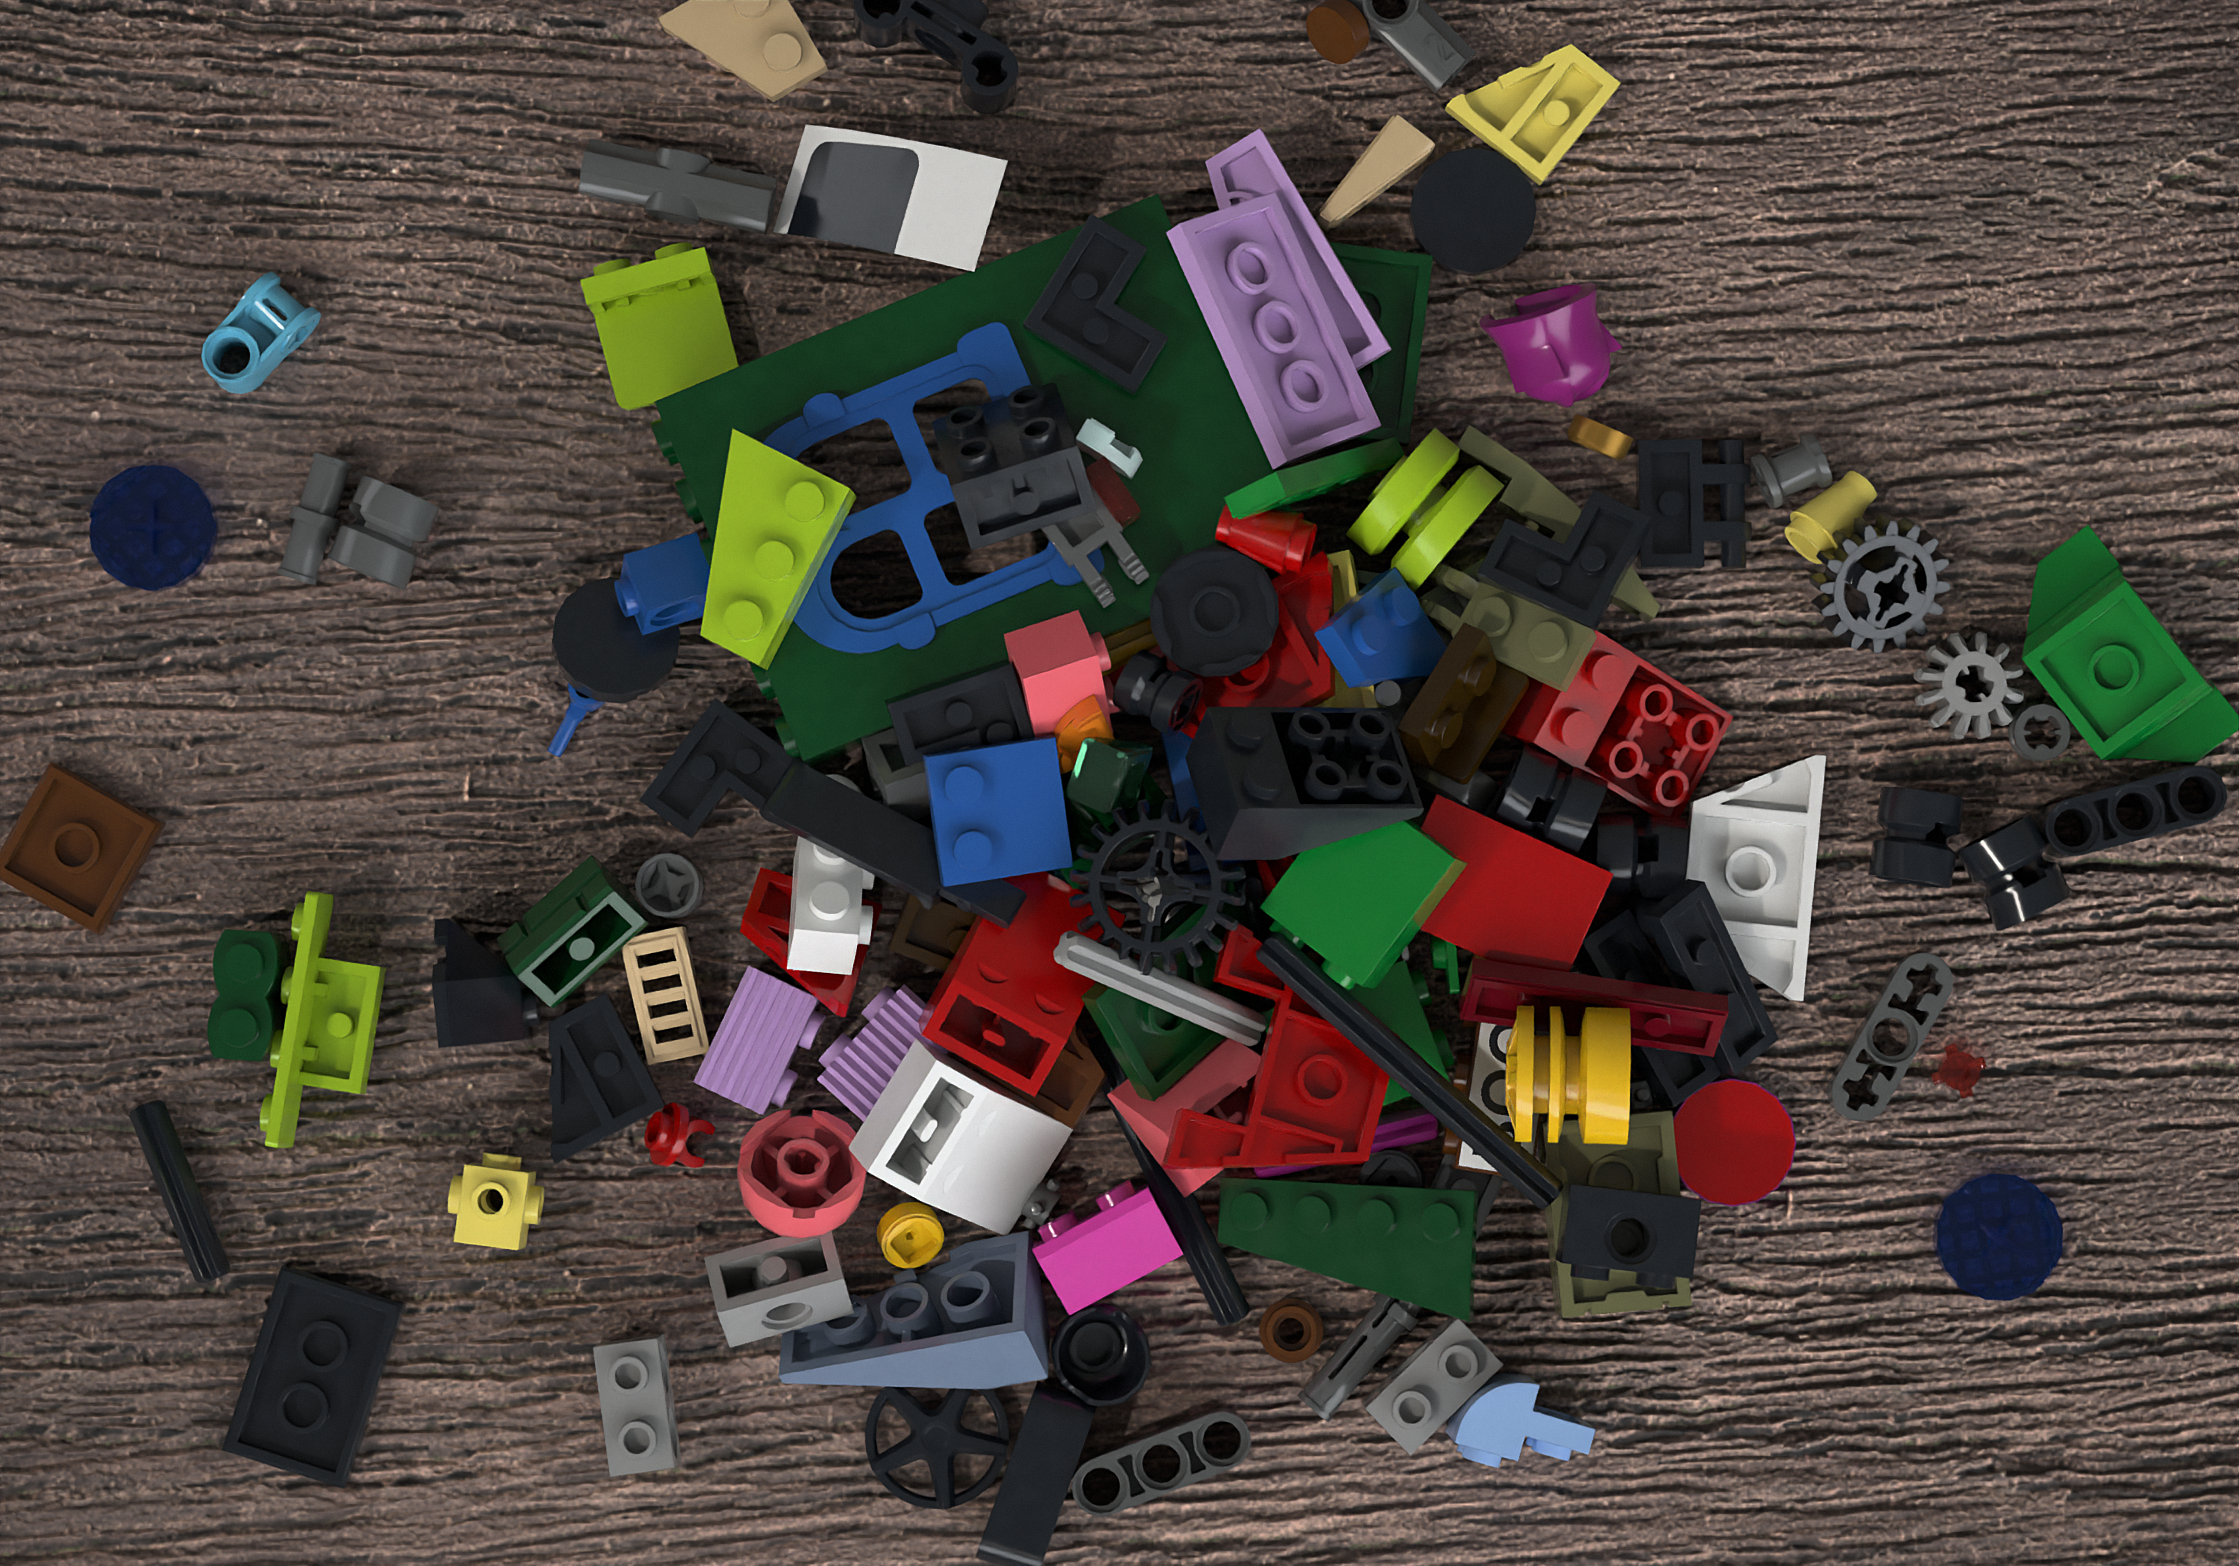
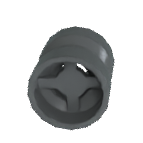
[635,853,705,919]

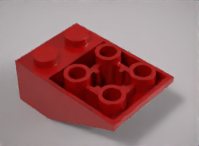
[1501,630,1734,818]
[918,871,1126,1097]

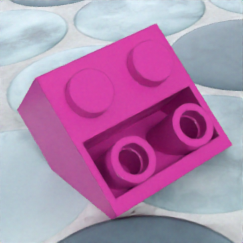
[1032,1179,1184,1315]

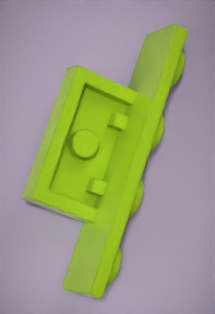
[260,891,386,1148]

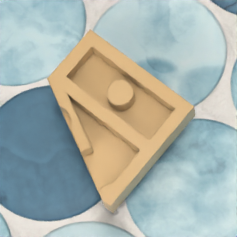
[658,0,828,102]

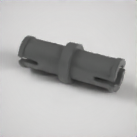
[277,452,353,585]

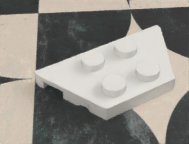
[1685,755,1826,1001]

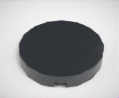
[1409,147,1537,277]
[1150,547,1279,678]
[551,577,680,704]

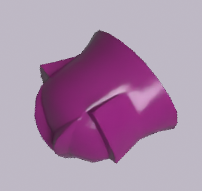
[1479,282,1623,408]

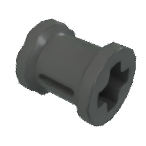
[1750,432,1832,509]

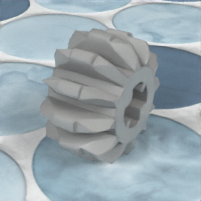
[1914,632,2024,740]

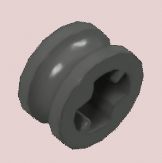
[2008,704,2071,761]

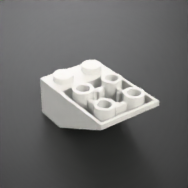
[848,1038,1073,1235]

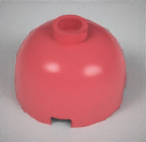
[737,1109,867,1239]

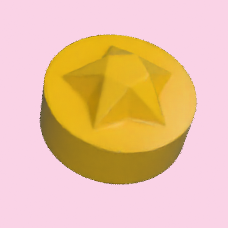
[876,1202,944,1268]

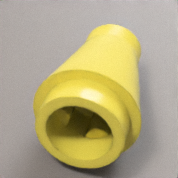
[1785,471,1877,564]

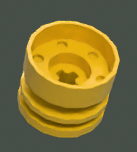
[1505,1006,1631,1145]

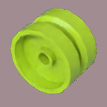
[1346,428,1504,592]

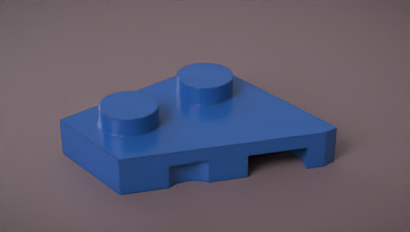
[1314,567,1447,688]

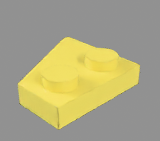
[1445,44,1621,186]

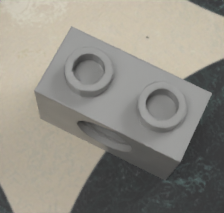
[704,1231,854,1348]
[1361,1316,1503,1456]

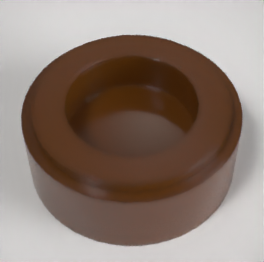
[1306,0,1369,64]

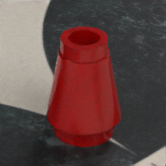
[1215,504,1317,575]

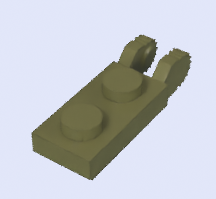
[1418,563,1597,692]

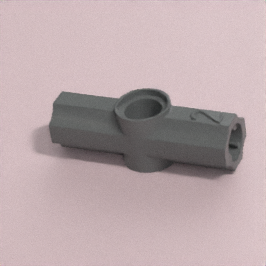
[1347,0,1476,94]
[578,139,778,235]

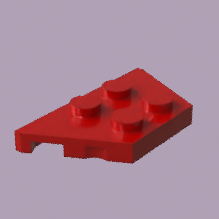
[1108,551,1336,739]

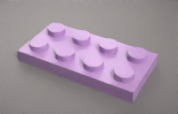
[1166,191,1381,469]

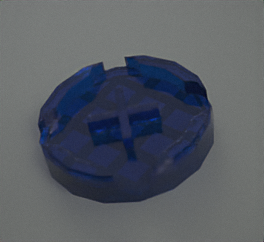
[89,465,219,592]
[1933,1173,2063,1301]

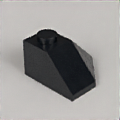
[432,918,541,1048]

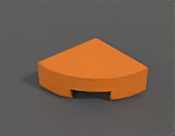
[1052,694,1119,774]

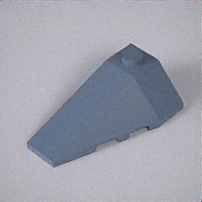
[778,1231,1050,1389]

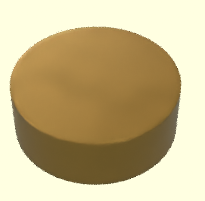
[1566,414,1633,461]

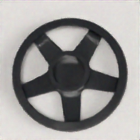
[865,1386,1009,1509]

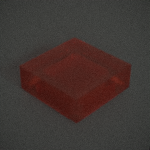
[1085,456,1141,529]

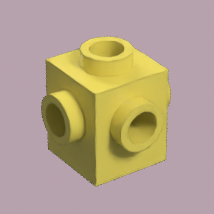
[448,1152,544,1250]

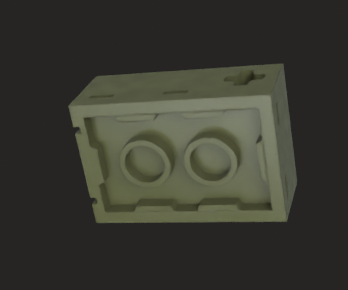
[1538,1109,1692,1318]

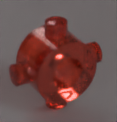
[1931,1043,1987,1099]

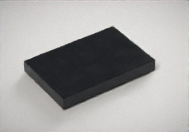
[222,1264,407,1489]

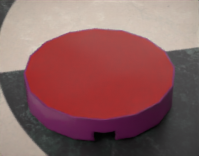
[1672,1078,1796,1207]

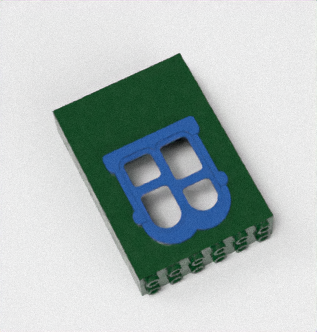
[650,194,1291,768]

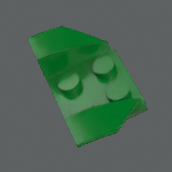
[2022,524,2239,763]

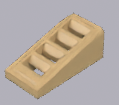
[1316,114,1435,232]
[621,926,710,1065]

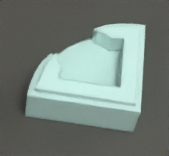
[1076,418,1143,479]

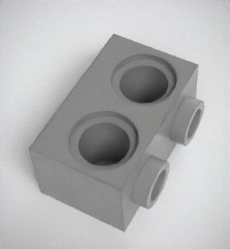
[593,1333,682,1477]

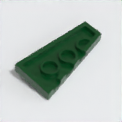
[1218,1177,1478,1321]

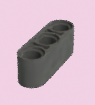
[1072,1406,1251,1517]

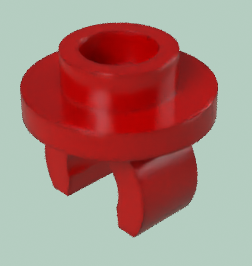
[644,1102,715,1168]

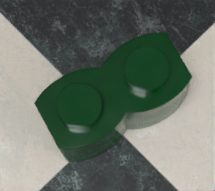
[207,929,291,1062]

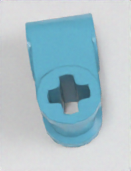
[201,271,321,394]

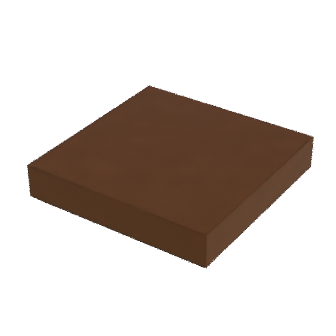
[0,761,166,935]

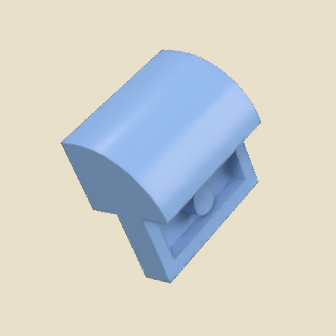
[1445,1373,1596,1468]

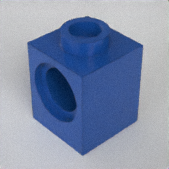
[614,532,710,635]

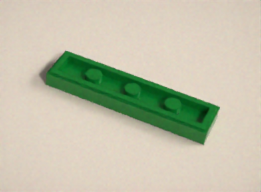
[1224,436,1404,520]

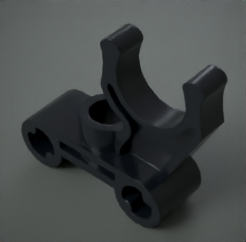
[853,0,1018,114]

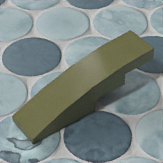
[1457,425,1660,623]

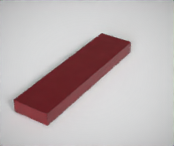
[1459,958,1729,1057]

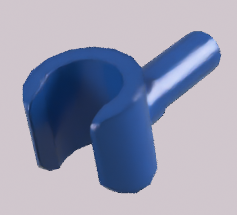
[547,683,605,758]

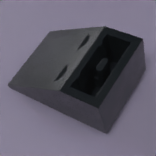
[1185,707,1424,860]

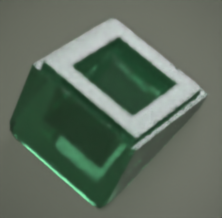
[1066,737,1153,814]

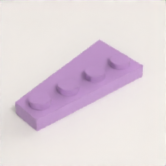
[1205,128,1392,371]

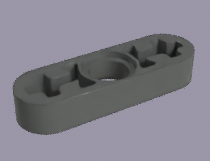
[1827,953,1953,1121]

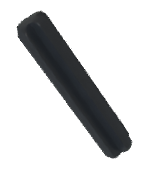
[129,1100,230,1284]

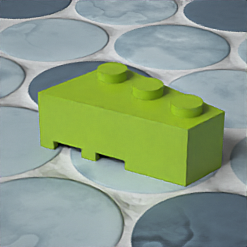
[700,429,857,670]

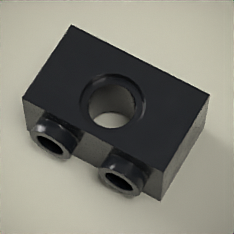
[1555,1182,1702,1289]

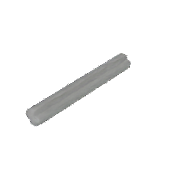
[1053,931,1267,1046]

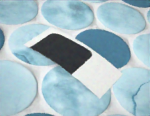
[773,124,1008,272]

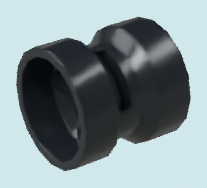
[1113,649,1203,737]

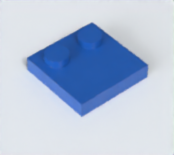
[923,735,1073,887]

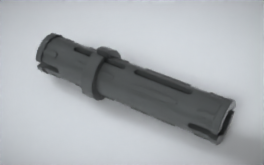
[1297,1293,1423,1422]

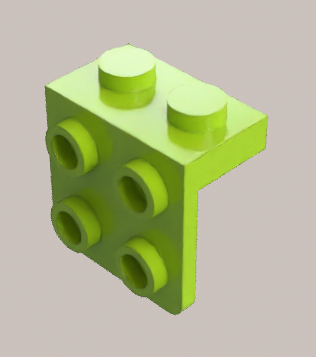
[580,242,739,411]

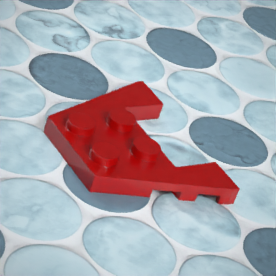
[1162,924,1400,1170]

